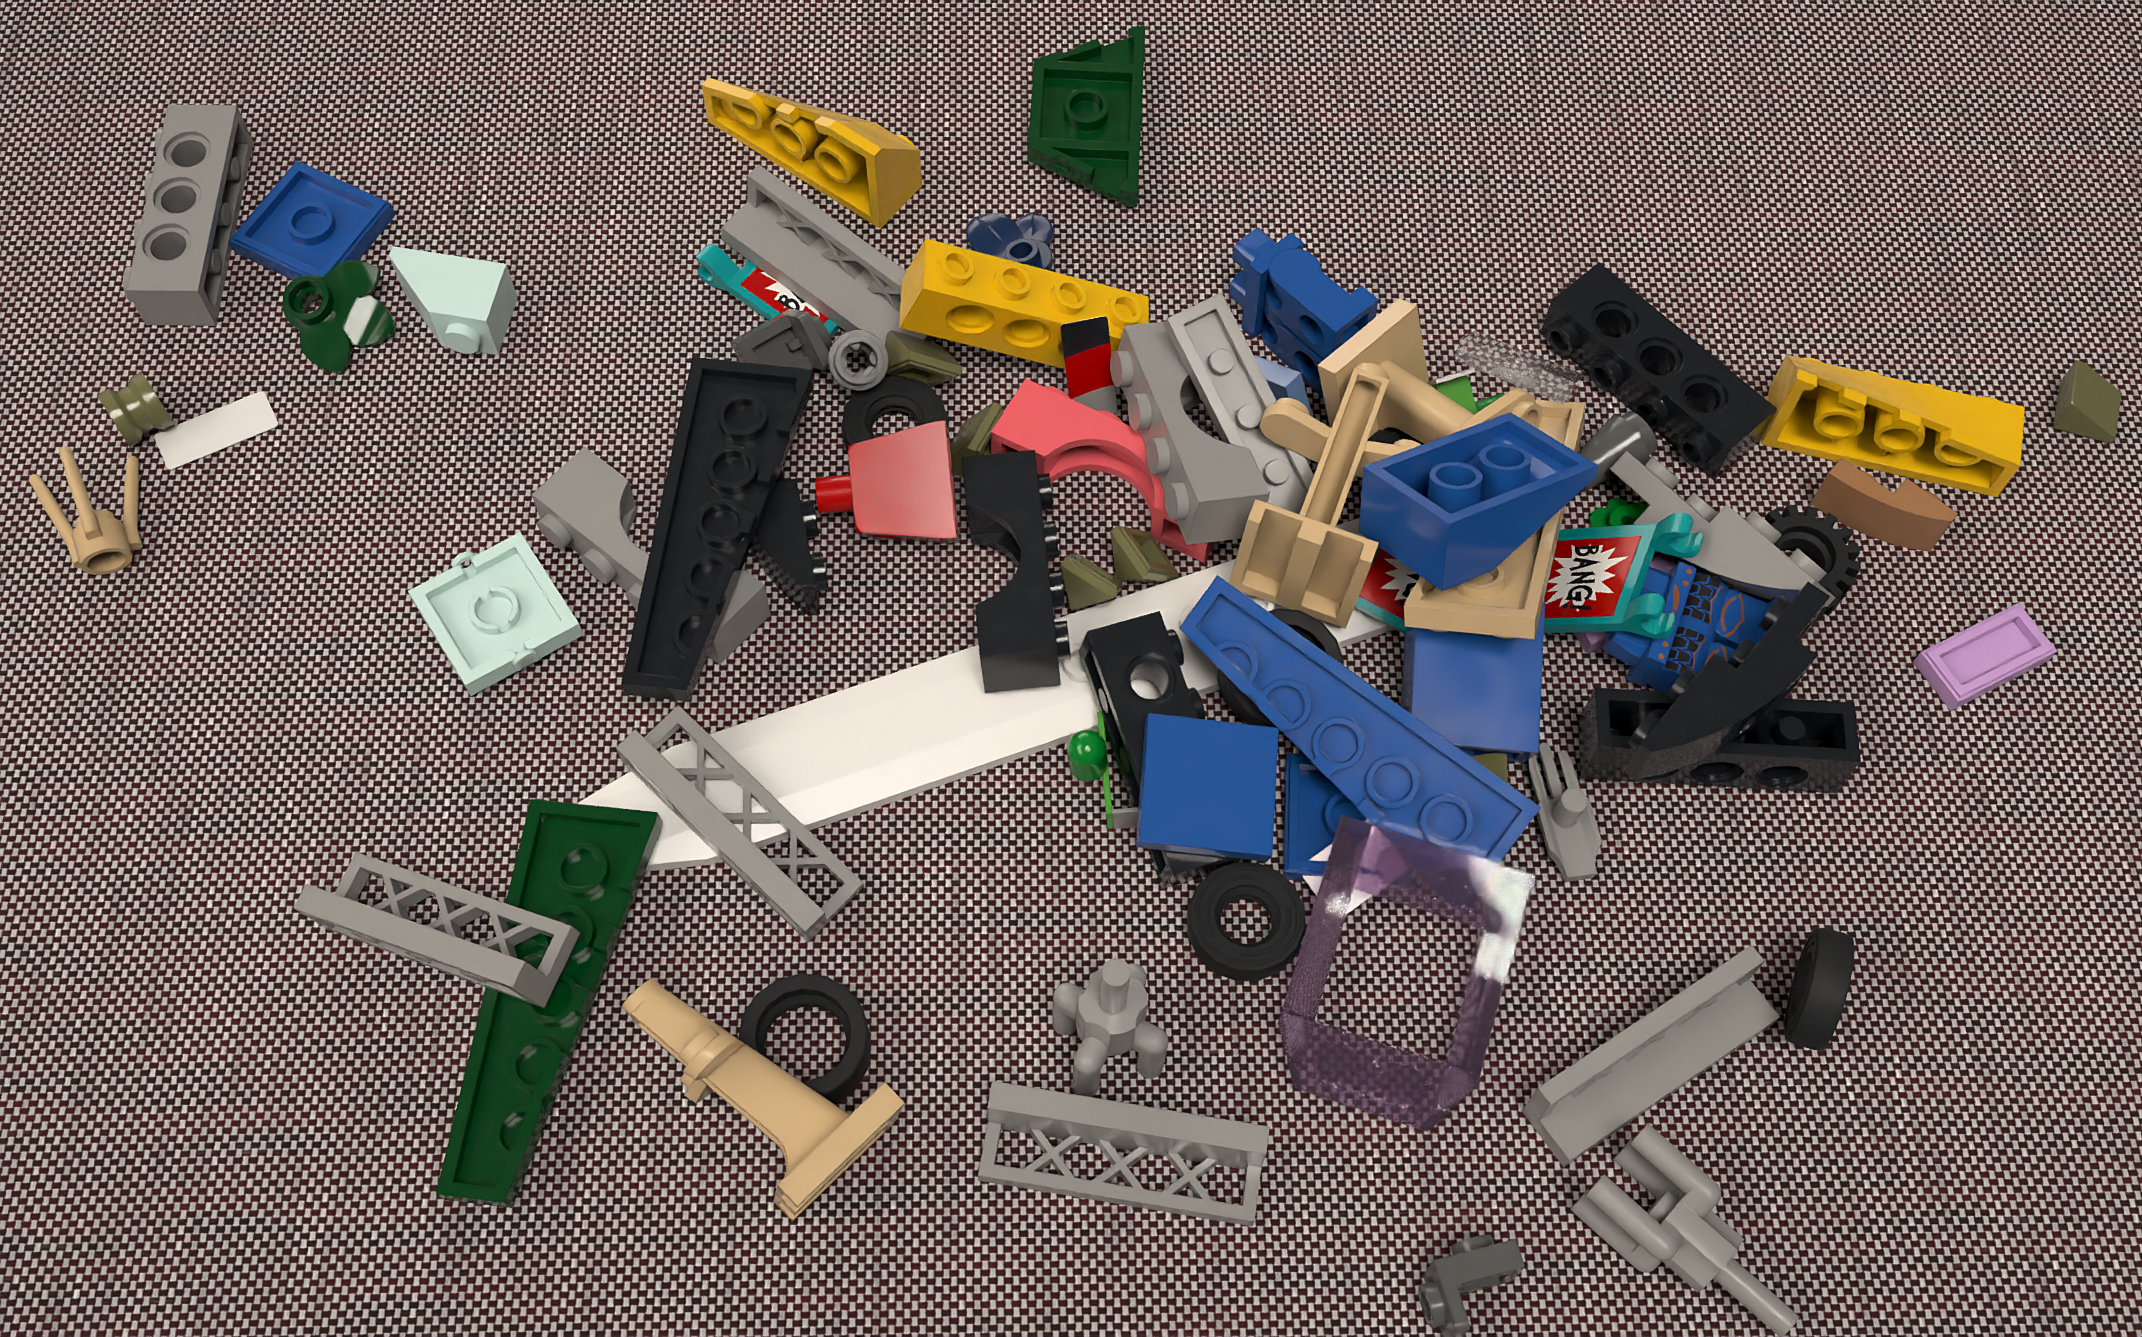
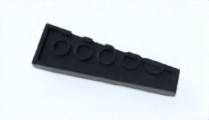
[621,357,814,702]

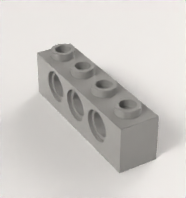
[123,104,254,326]

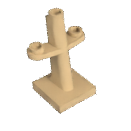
[1317,298,1542,444]
[1229,363,1421,629]
[622,978,905,1222]

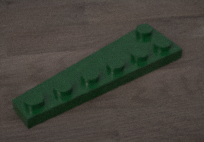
[436,799,663,1208]

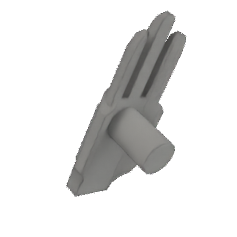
[1528,742,1602,882]

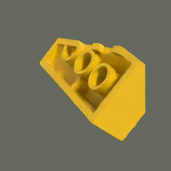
[701,78,922,229]

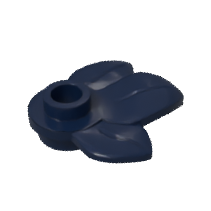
[966,212,1054,271]

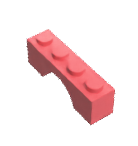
[991,378,1217,563]

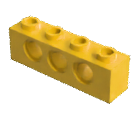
[899,238,1149,369]

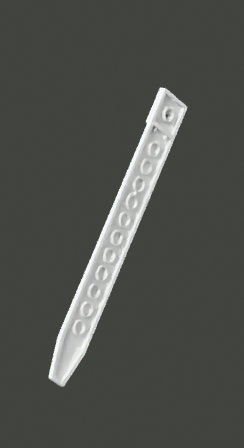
[577,518,1395,872]

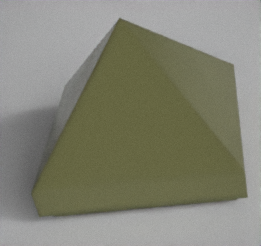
[1110,526,1180,583]
[1061,553,1124,611]

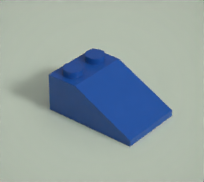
[1359,412,1598,591]

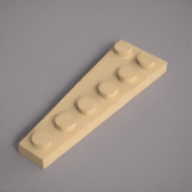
[1404,400,1585,640]

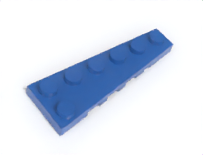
[1179,575,1541,913]

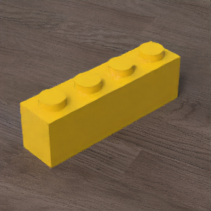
[1761,355,2025,497]

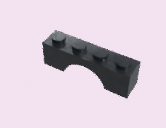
[962,450,1071,693]

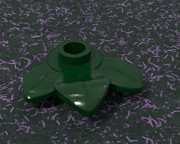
[283,260,396,373]

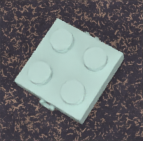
[408,532,583,696]

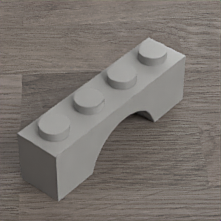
[1110,322,1270,545]
[532,446,771,665]

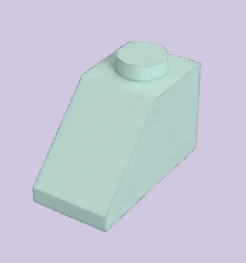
[389,246,518,355]

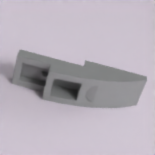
[1610,451,1835,607]

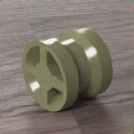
[97,372,174,447]

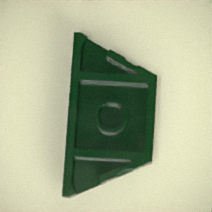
[1028,26,1145,207]

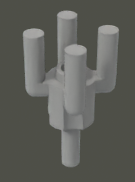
[1052,958,1168,1097]
[1570,1124,1799,1337]

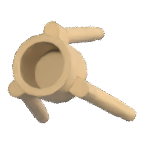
[29,446,143,575]

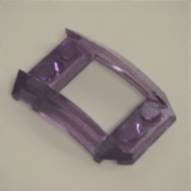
[1277,815,1537,1132]

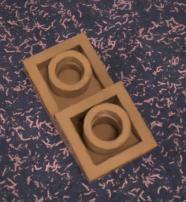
[1810,458,1958,552]

